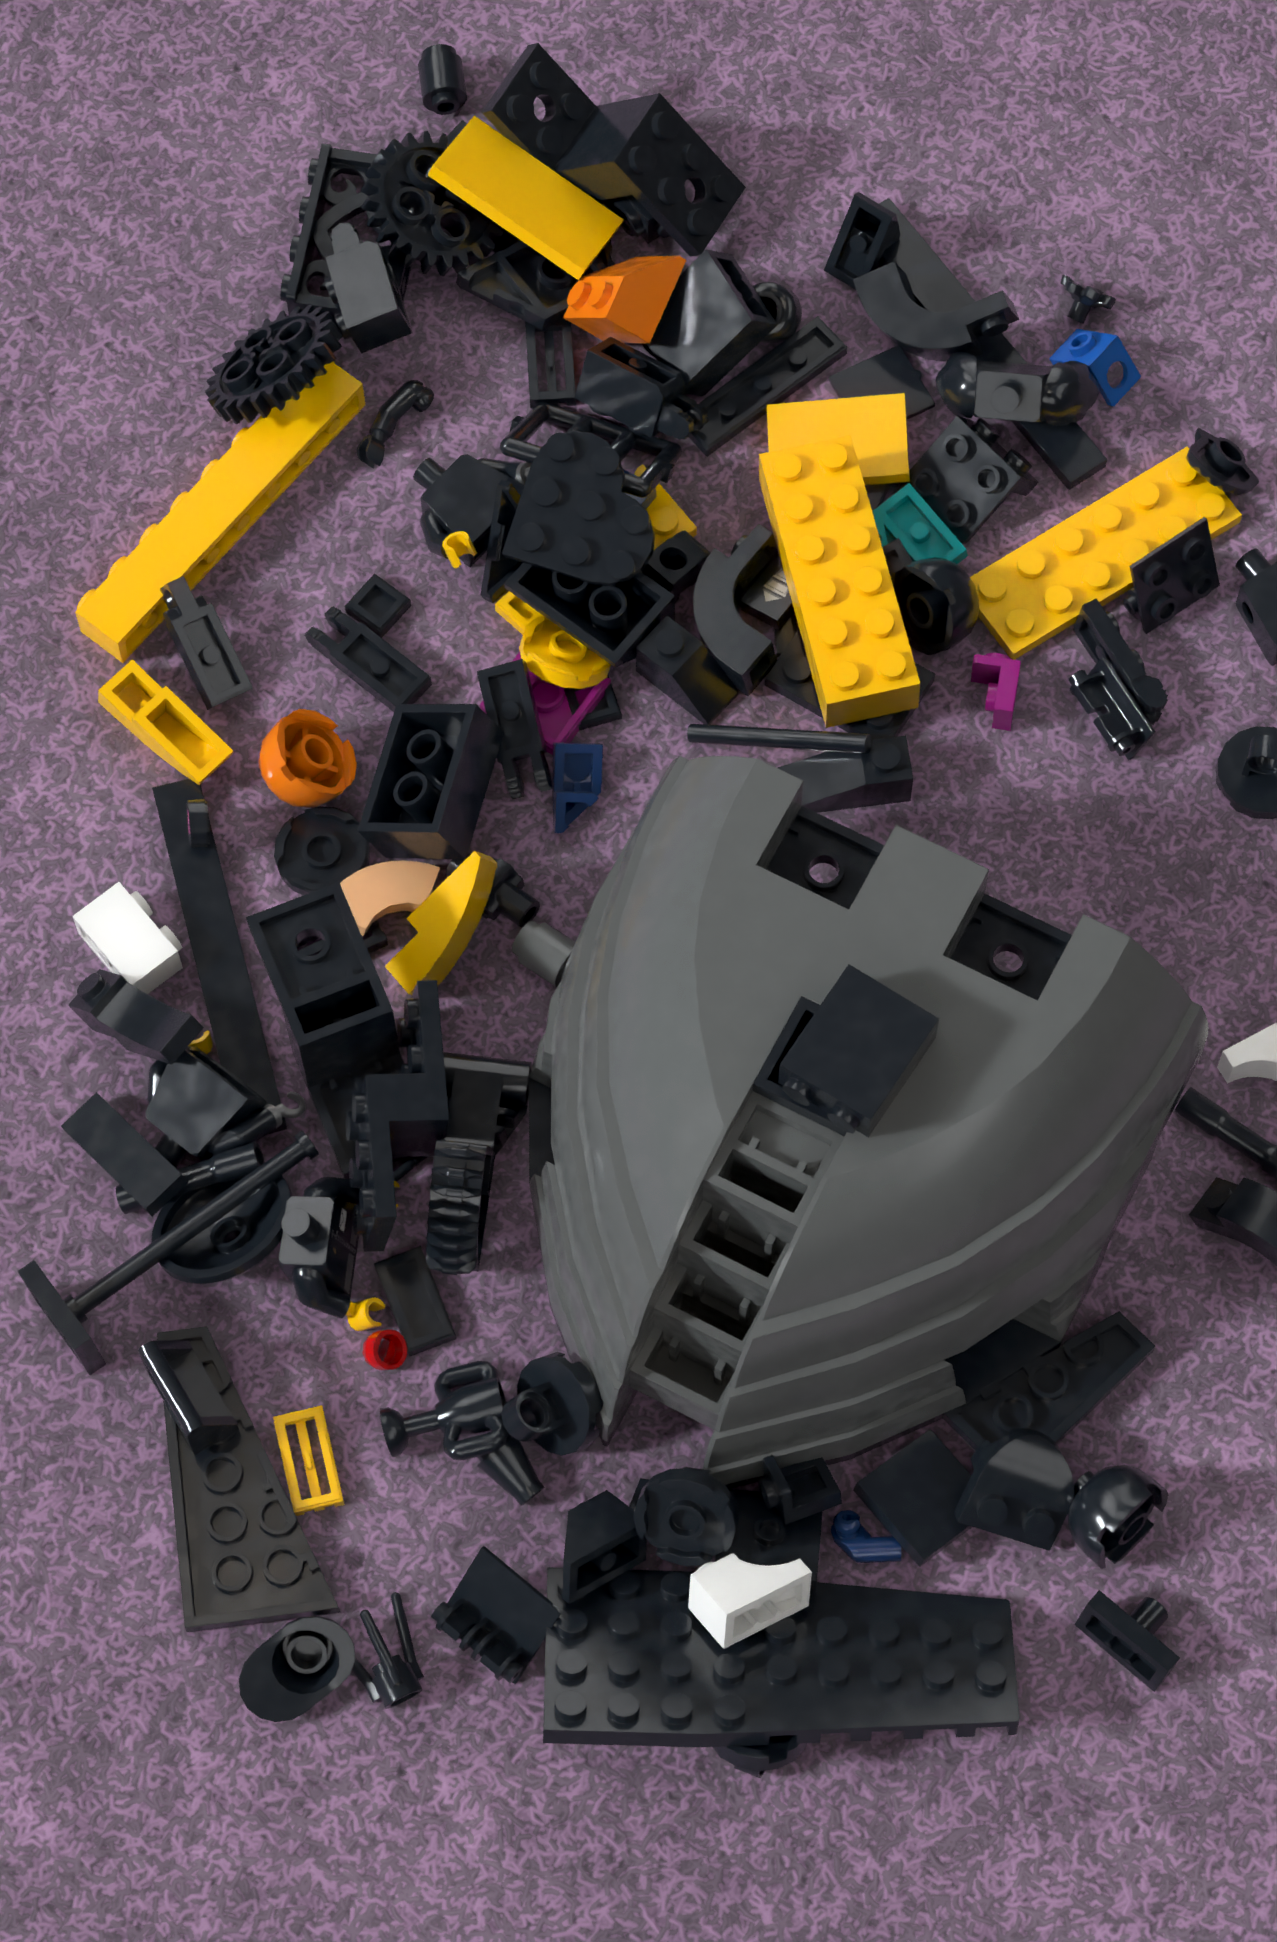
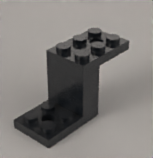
[481,43,746,257]
[246,882,405,1179]

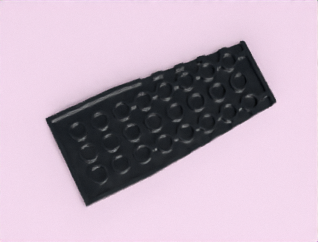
[543,1567,1020,1747]

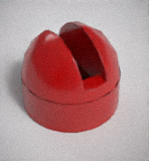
[362,1329,407,1370]

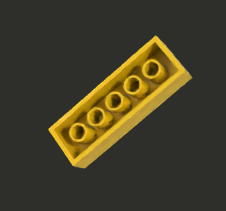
[759,434,920,728]

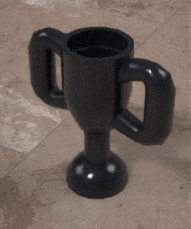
[380,1361,508,1461]

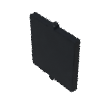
[829,345,935,419]

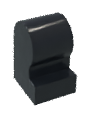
[642,530,711,603]

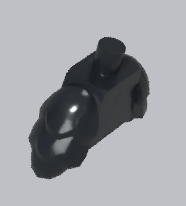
[935,352,1099,426]

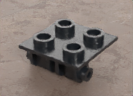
[1123,517,1220,634]
[431,1546,563,1684]

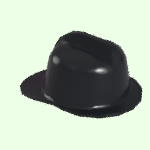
[239,1616,355,1722]

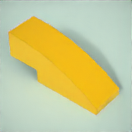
[98,659,233,785]
[385,851,498,995]

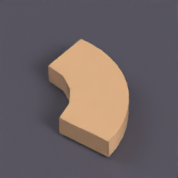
[340,860,440,936]

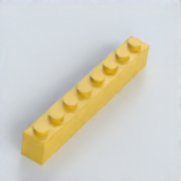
[75,362,365,663]

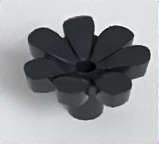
[1060,274,1116,324]

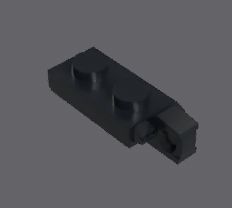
[160,576,252,710]

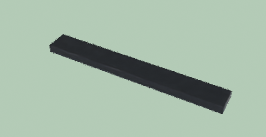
[879,198,1107,490]
[152,779,287,1134]

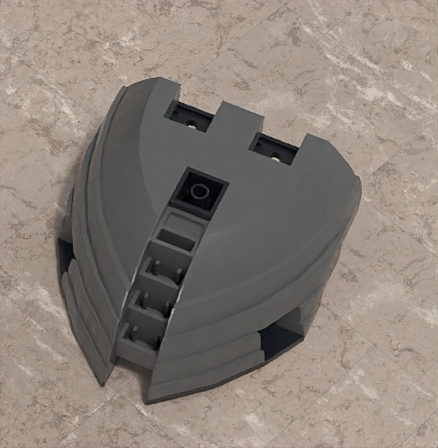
[529,756,1208,1489]

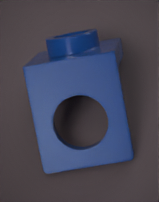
[1049,329,1141,406]

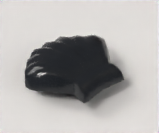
[1186,428,1259,496]

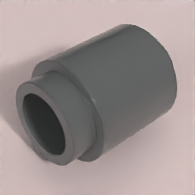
[512,920,575,987]

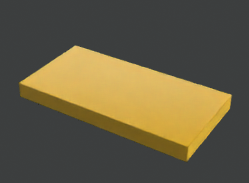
[428,115,624,281]

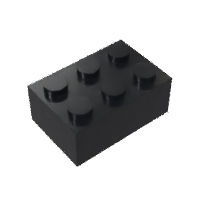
[357,704,504,860]

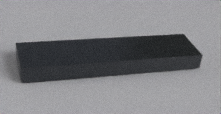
[689,316,847,457]

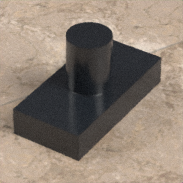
[1074,1590,1180,1692]

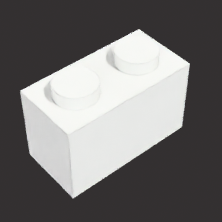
[72,882,183,994]

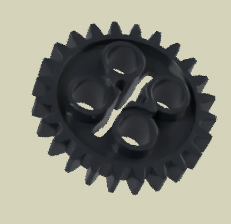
[361,131,503,276]
[205,304,343,424]

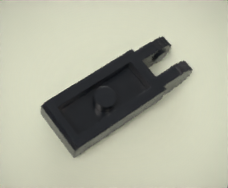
[1073,598,1168,725]
[304,606,432,712]
[477,659,553,800]

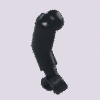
[356,380,434,469]

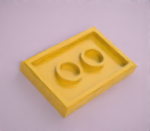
[767,393,910,485]

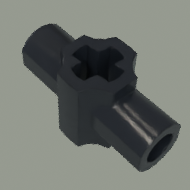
[446,852,540,928]

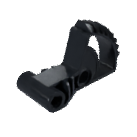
[426,1052,532,1275]

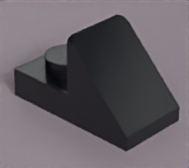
[824,192,901,290]

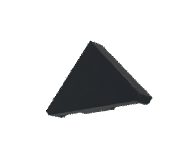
[480,479,522,603]

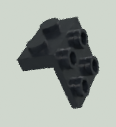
[900,416,1039,544]

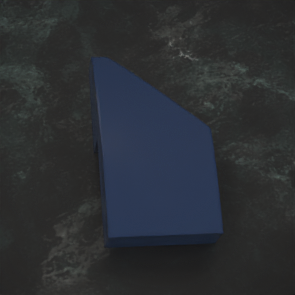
[552,742,603,833]

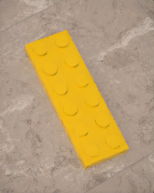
[970,446,1242,660]

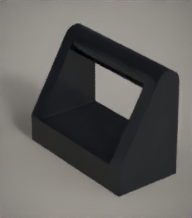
[138,1340,239,1455]

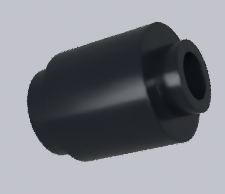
[418,44,467,115]

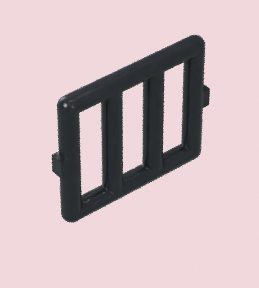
[500,402,682,498]

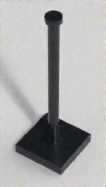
[17,1130,319,1375]

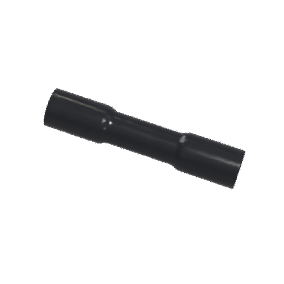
[1175,1087,1277,1179]
[116,1142,265,1214]

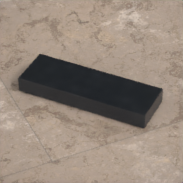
[61,1092,188,1217]

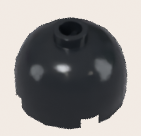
[891,557,979,655]
[1068,1465,1169,1569]

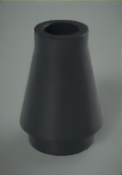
[477,1433,545,1506]

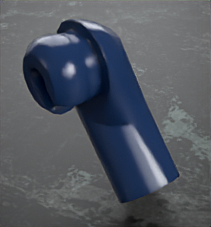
[831,1510,901,1563]

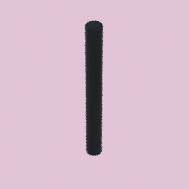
[687,724,872,753]

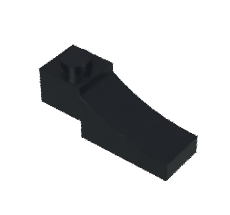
[68,969,204,1065]

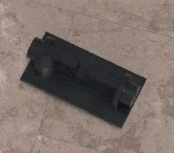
[1069,657,1156,760]

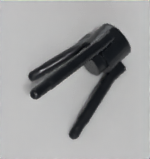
[352,1592,424,1709]

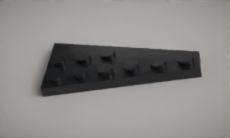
[157,1326,340,1632]

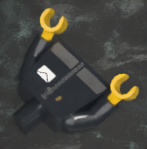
[279,1177,400,1331]

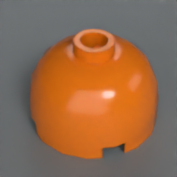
[259,709,357,807]

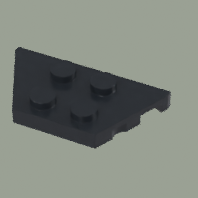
[456,201,615,330]

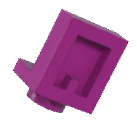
[971,653,1021,731]

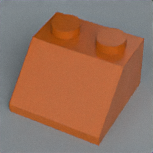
[563,256,686,344]

